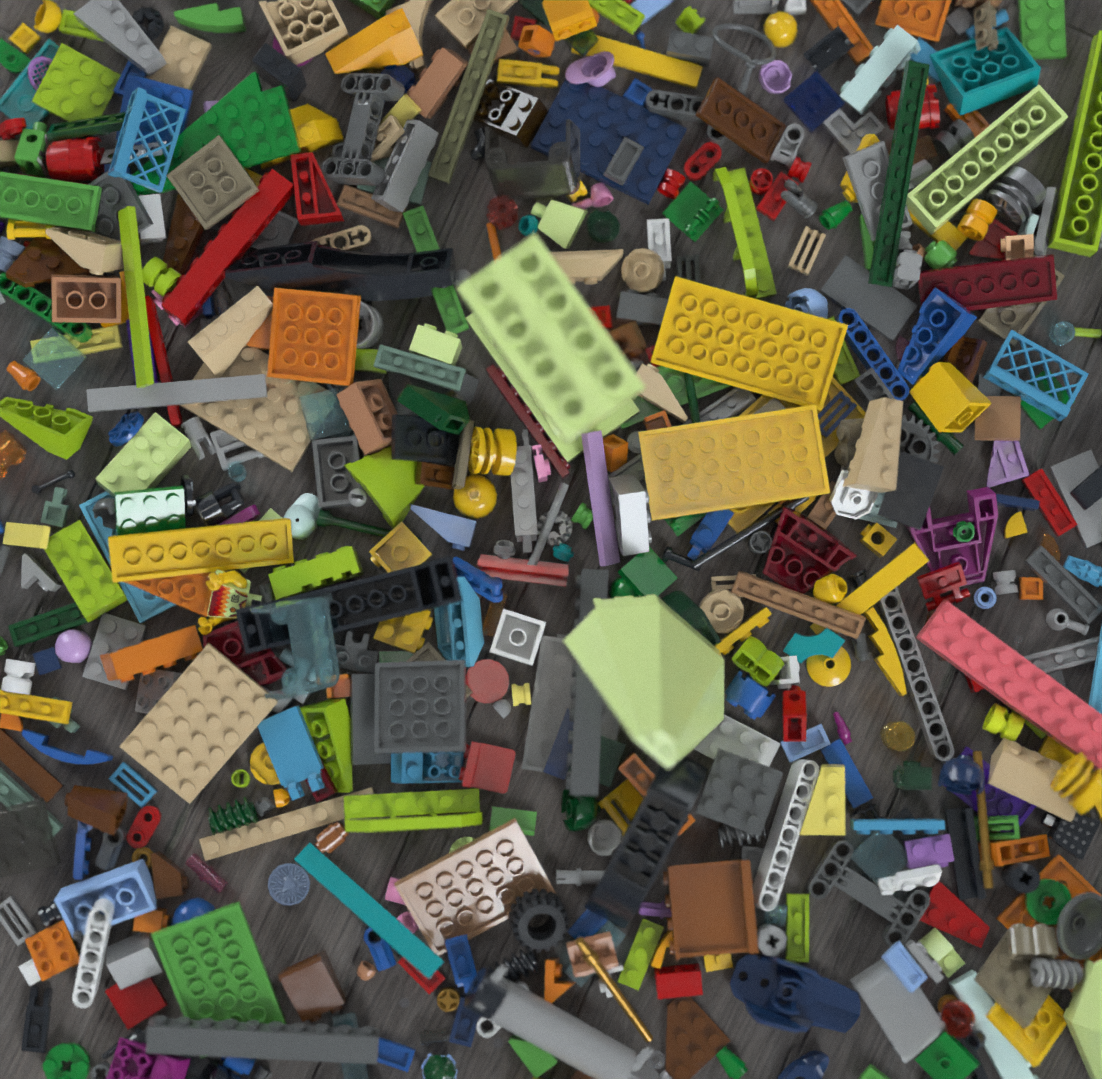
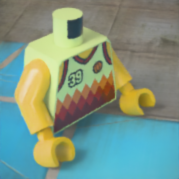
[198,569,262,635]

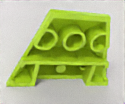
[344,445,425,529]

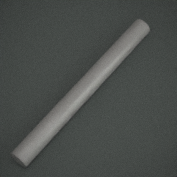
[527,482,569,566]

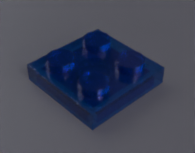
[783,71,845,133]

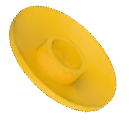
[806,646,851,687]

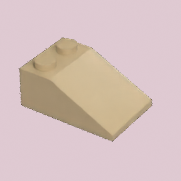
[45,227,124,275]

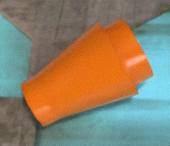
[7,361,40,391]

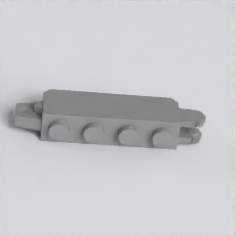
[511,429,538,553]

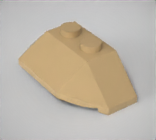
[549,249,623,285]

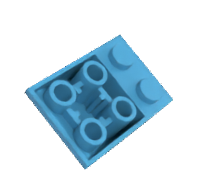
[391,752,464,783]

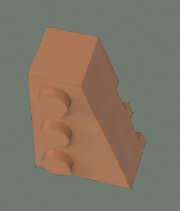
[407,47,469,119]

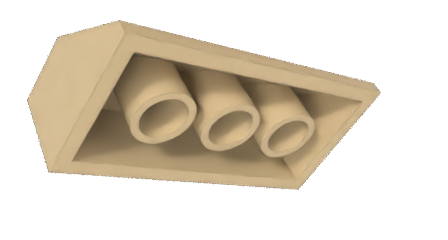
[988,738,1076,822]

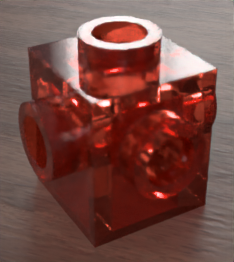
[486,195,519,231]

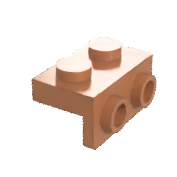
[566,931,619,977]

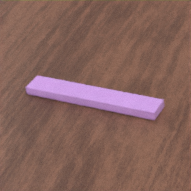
[581,430,620,566]

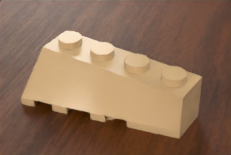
[188,286,273,378]

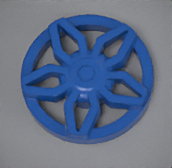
[108,411,144,447]

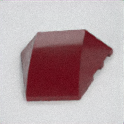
[763,506,857,594]
[203,621,290,687]

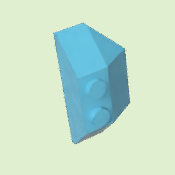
[434,577,484,667]

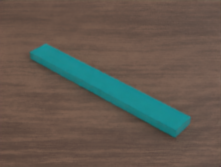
[294,842,444,980]

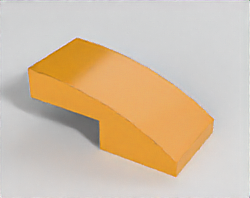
[650,931,673,969]

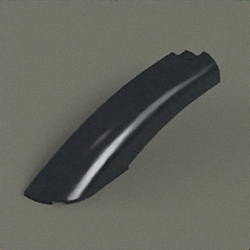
[225,241,456,301]

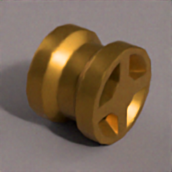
[437,986,460,1012]

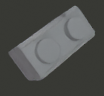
[892,250,923,290]

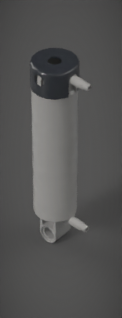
[464,964,659,1079]

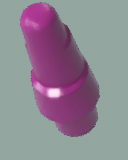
[833,712,853,745]

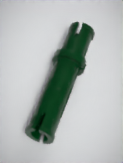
[907,401,964,455]

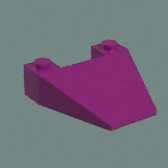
[905,487,998,586]

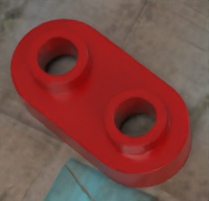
[0,118,27,141]
[684,142,722,181]
[127,805,162,849]

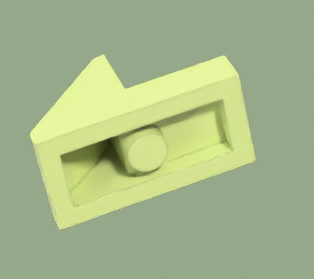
[917,927,965,978]

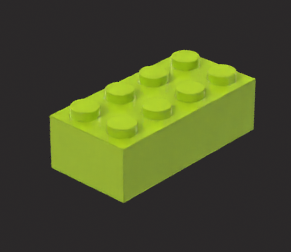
[44,520,128,623]

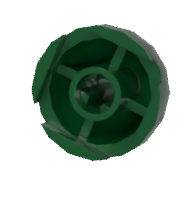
[561,789,601,832]

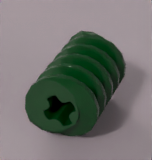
[208,797,258,835]

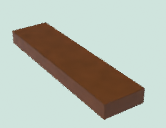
[0,728,64,803]

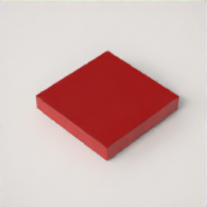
[105,977,168,1030]

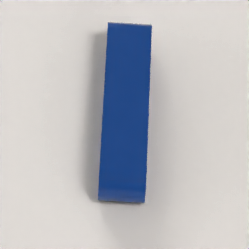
[836,308,909,401]

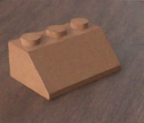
[51,275,121,323]
[337,379,397,455]

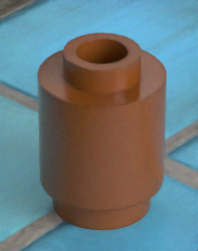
[315,821,349,854]

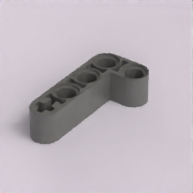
[645,90,726,146]

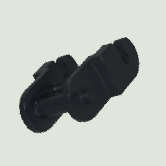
[849,803,884,835]

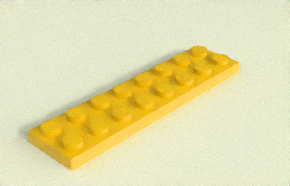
[108,518,294,583]

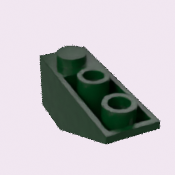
[397,384,470,435]

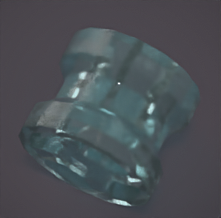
[1049,321,1075,346]
[764,904,787,927]

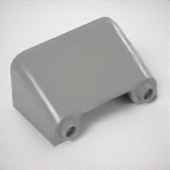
[850,958,947,1064]

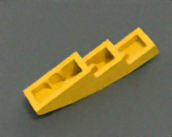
[863,607,907,696]

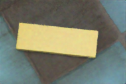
[3,522,50,549]

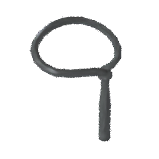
[712,24,777,96]

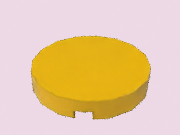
[250,742,280,785]

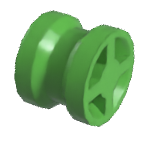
[571,502,593,530]

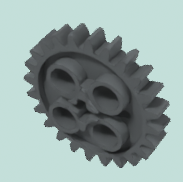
[899,415,940,462]

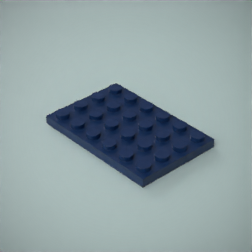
[531,79,687,205]

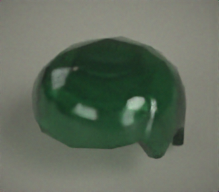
[586,209,620,243]

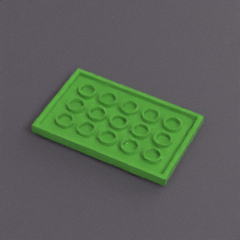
[152,901,287,1058]

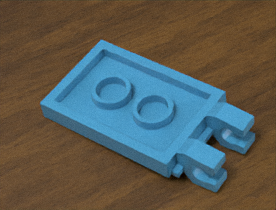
[257,705,325,801]

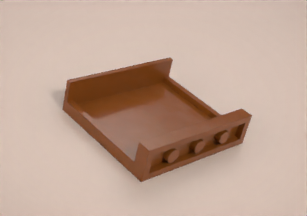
[663,859,759,960]

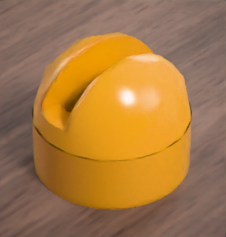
[273,789,290,808]

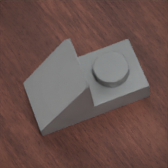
[21,553,62,592]

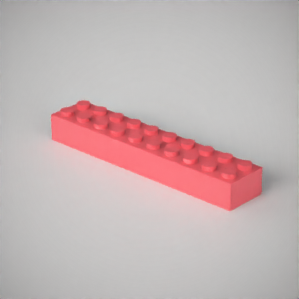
[916,601,1102,770]

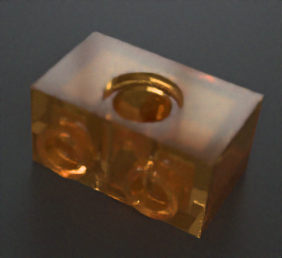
[607,321,646,358]

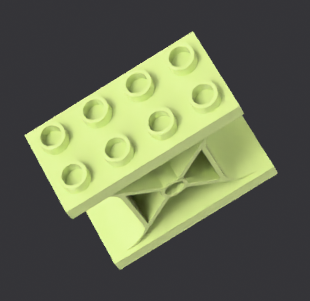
[457,233,645,463]

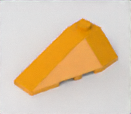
[325,8,423,74]

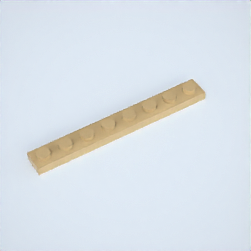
[199,787,375,861]

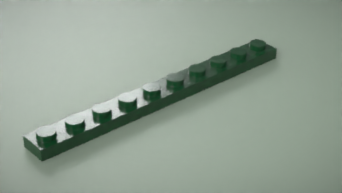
[868,60,930,287]

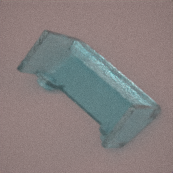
[251,597,340,699]

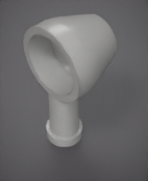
[1046,608,1089,635]

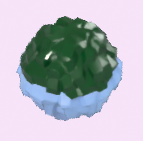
[421,1053,457,1079]

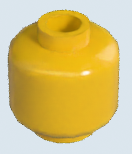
[813,574,847,604]

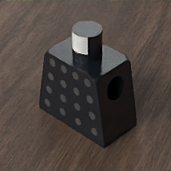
[1041,812,1101,860]

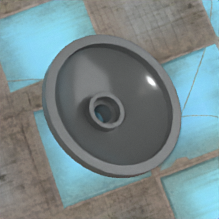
[1057,892,1102,960]

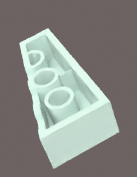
[840,25,921,115]

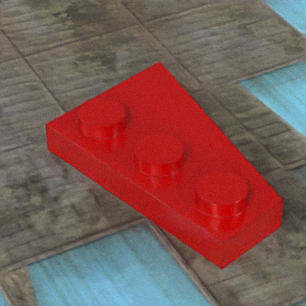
[919,881,990,948]

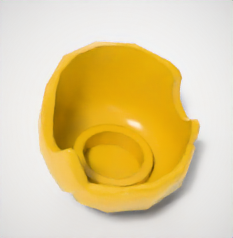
[34,0,62,33]
[764,11,797,47]

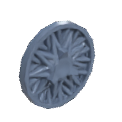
[268,863,310,906]

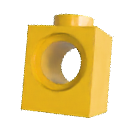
[859,522,897,558]

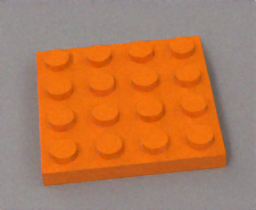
[267,288,361,386]

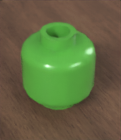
[924,240,958,270]

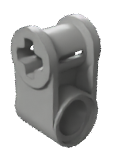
[770,124,804,169]

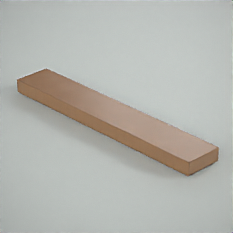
[731,570,866,639]

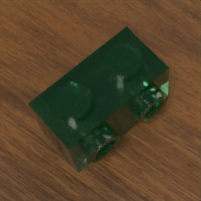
[893,761,932,790]

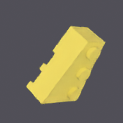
[799,764,845,835]

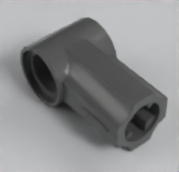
[95,824,128,870]

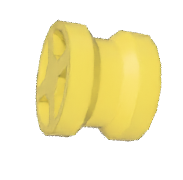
[511,683,531,706]

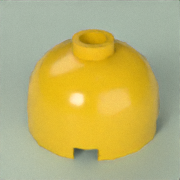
[453,474,497,519]

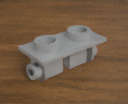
[734,0,779,14]

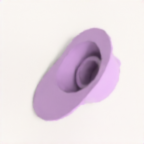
[565,51,616,87]

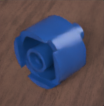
[724,670,776,720]

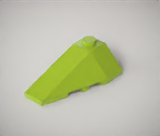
[0,397,93,460]
[300,699,353,793]

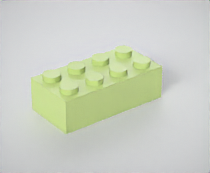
[95,412,191,497]

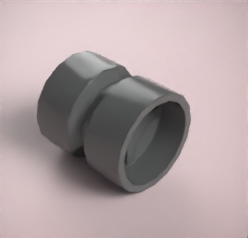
[932,119,975,160]

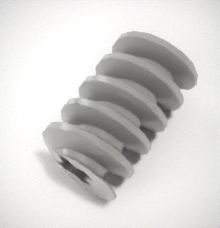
[756,924,786,956]
[1030,957,1083,990]

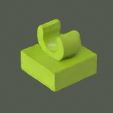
[675,6,705,34]

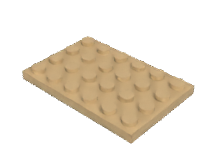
[180,345,337,472]
[120,643,278,804]

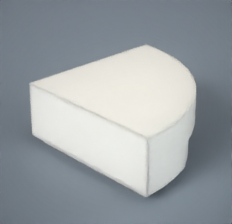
[784,0,806,15]

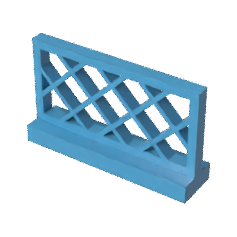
[107,87,186,193]
[983,330,1089,421]

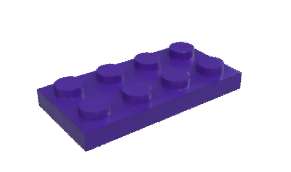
[942,746,1036,832]

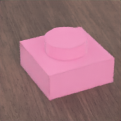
[385,877,405,905]

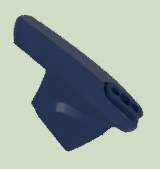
[729,954,861,1033]

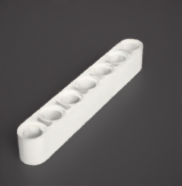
[752,759,819,911]

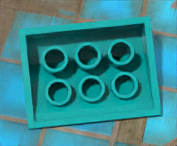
[930,27,1041,116]

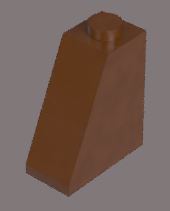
[65,785,128,835]

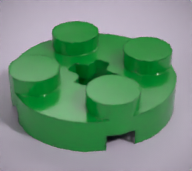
[1024,878,1072,925]
[42,1042,91,1079]

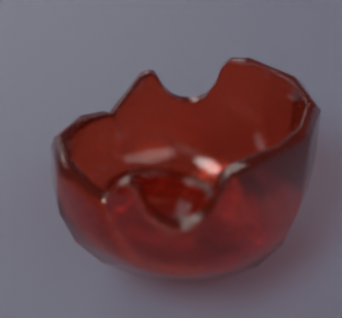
[940,1000,976,1038]

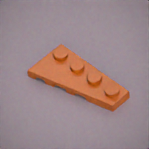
[125,572,212,618]

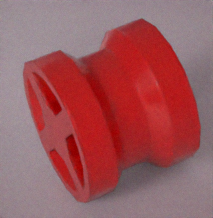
[787,156,812,183]

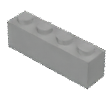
[371,119,439,212]

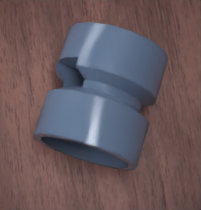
[0,236,26,273]

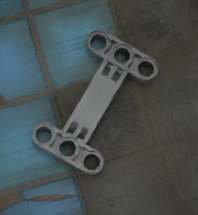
[321,73,405,186]
[806,839,930,947]

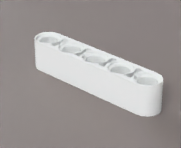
[72,898,114,1008]

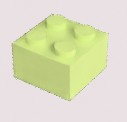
[409,323,462,366]

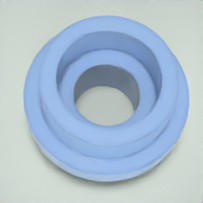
[974,587,996,609]

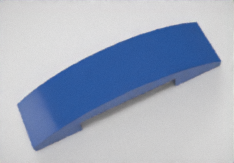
[22,729,113,764]

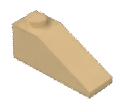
[636,363,688,423]

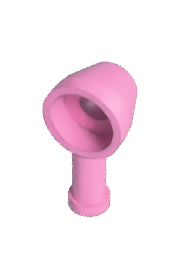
[572,183,613,209]

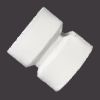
[1,659,36,694]

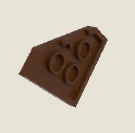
[6,237,90,288]
[665,996,731,1079]

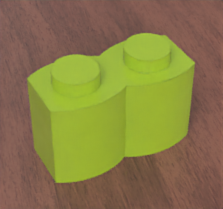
[732,636,785,687]

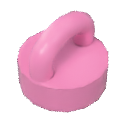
[397,912,418,933]

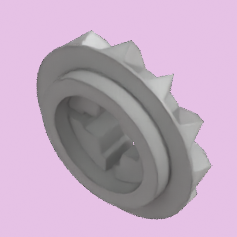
[537,511,572,545]

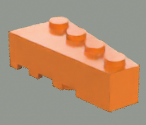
[100,625,203,683]

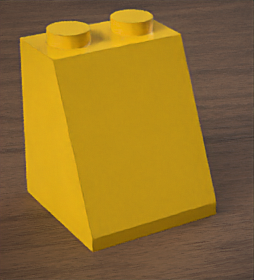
[909,362,992,433]

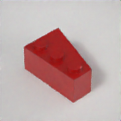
[290,152,344,226]

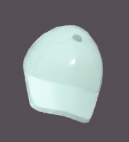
[284,493,321,540]

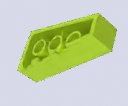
[268,546,364,600]

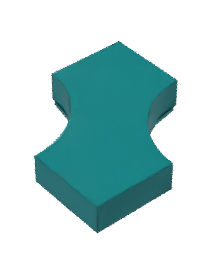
[783,628,846,664]

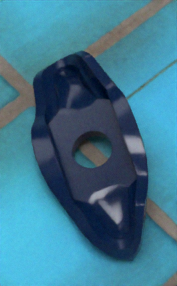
[777,1050,829,1079]

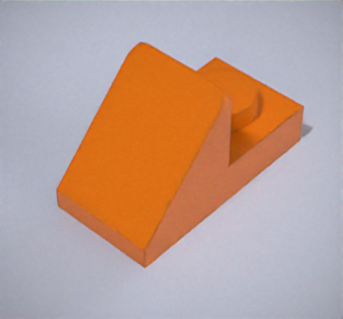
[544,957,576,1004]

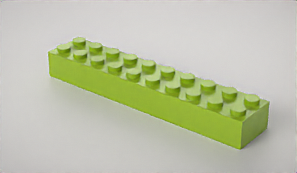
[1047,30,1102,257]

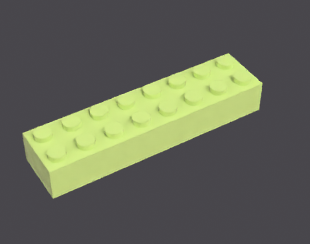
[906,85,1068,235]

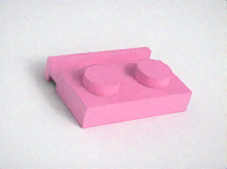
[532,444,551,483]

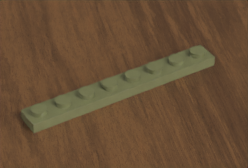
[428,9,510,184]

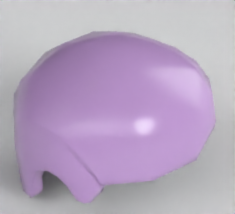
[759,60,792,94]
[55,629,92,663]

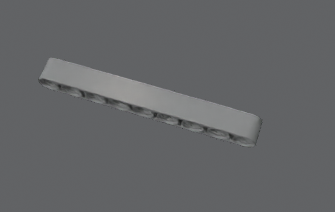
[875,573,954,761]

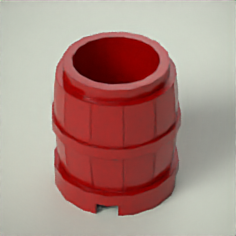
[885,83,940,130]
[46,136,106,183]

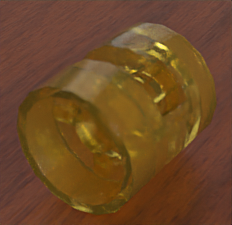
[880,721,915,751]

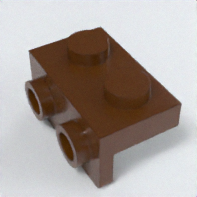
[942,336,987,383]

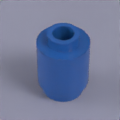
[221,1057,256,1075]

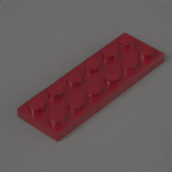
[918,254,1057,311]

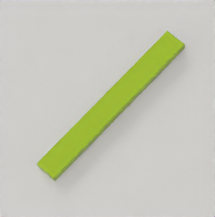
[118,206,154,388]

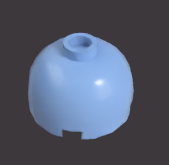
[785,288,828,319]

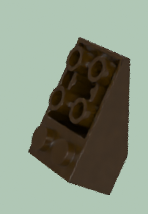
[473,79,549,148]

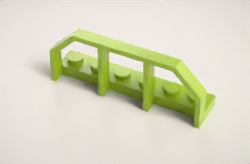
[712,167,777,299]
[344,788,483,832]

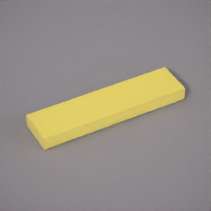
[30,325,122,364]

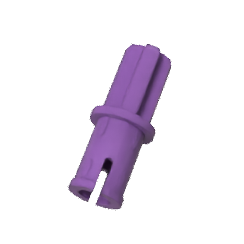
[639,901,671,919]

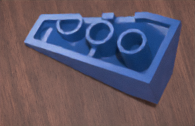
[897,287,977,385]

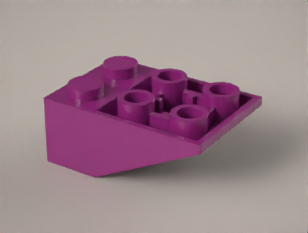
[107,1037,191,1079]

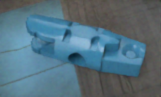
[1063,555,1102,587]

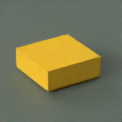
[9,23,41,54]

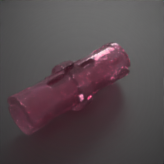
[185,853,228,894]

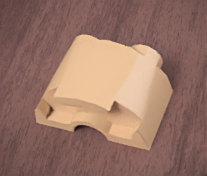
[1001,234,1034,261]

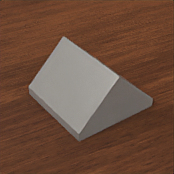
[106,932,164,990]

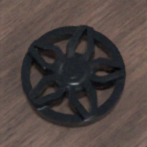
[180,475,196,517]

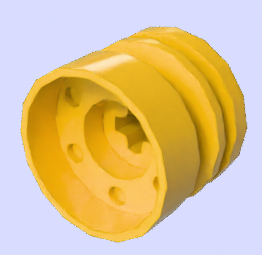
[468,427,517,476]
[1049,752,1102,815]

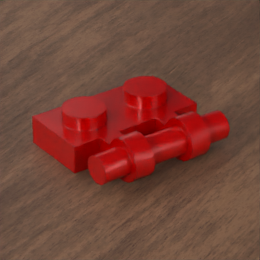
[917,562,970,612]

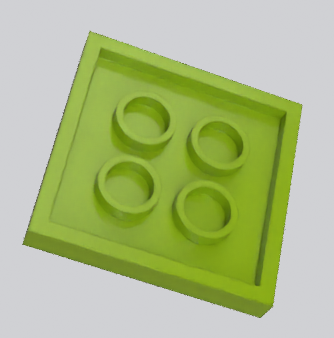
[32,43,121,122]

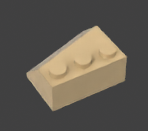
[259,0,350,65]

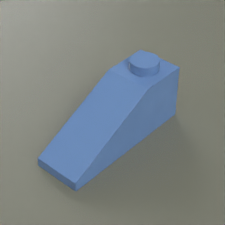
[410,504,477,551]

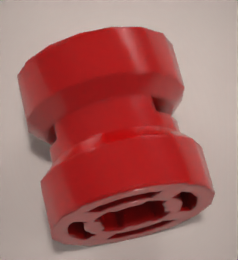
[749,168,773,195]
[657,169,686,199]

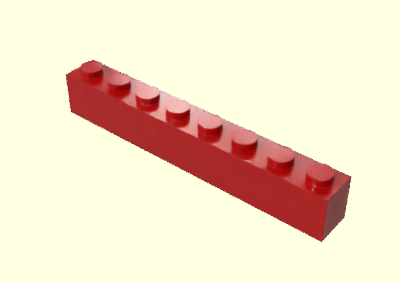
[161,169,295,327]

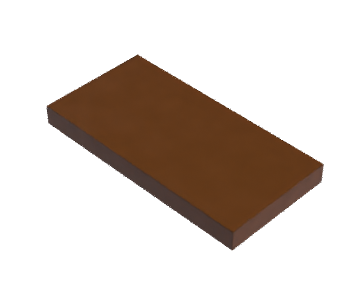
[695,77,786,164]

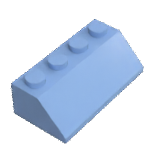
[54,859,157,937]

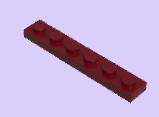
[486,364,571,480]

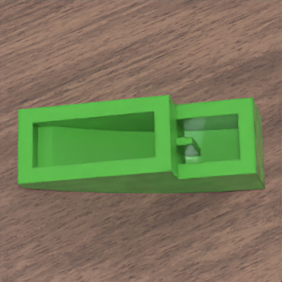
[174,3,247,33]

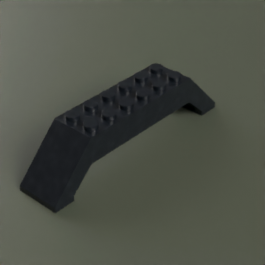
[235,556,463,654]

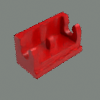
[654,963,703,999]

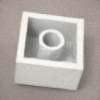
[490,609,546,666]

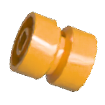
[957,199,997,241]

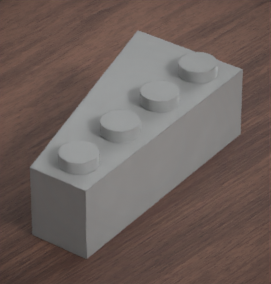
[73,0,167,77]

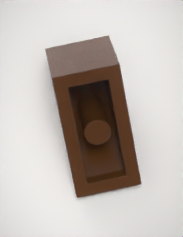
[151,851,189,899]

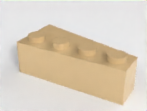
[843,397,903,493]

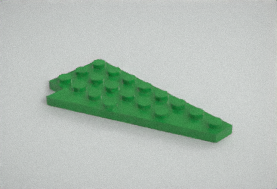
[130,72,301,196]

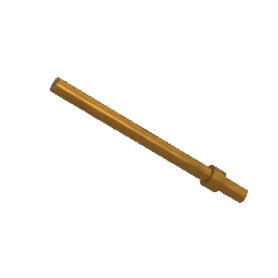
[973,751,994,889]
[575,937,653,1042]

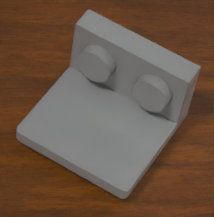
[135,669,182,714]

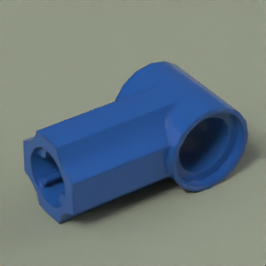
[364,927,397,972]

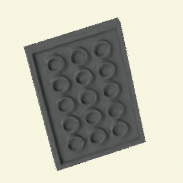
[522,635,620,782]

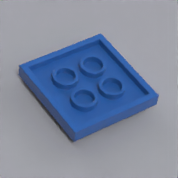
[115,74,193,145]

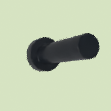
[662,546,701,572]

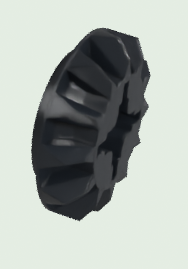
[132,6,164,41]

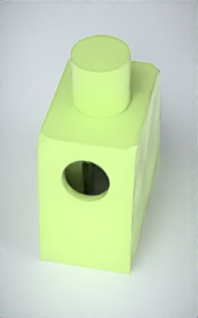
[531,200,588,249]

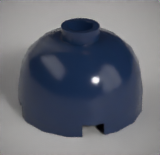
[938,755,985,795]

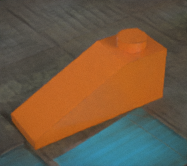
[978,834,1050,866]

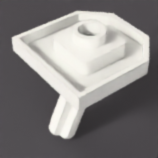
[829,466,879,519]

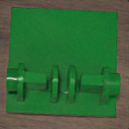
[662,181,724,242]

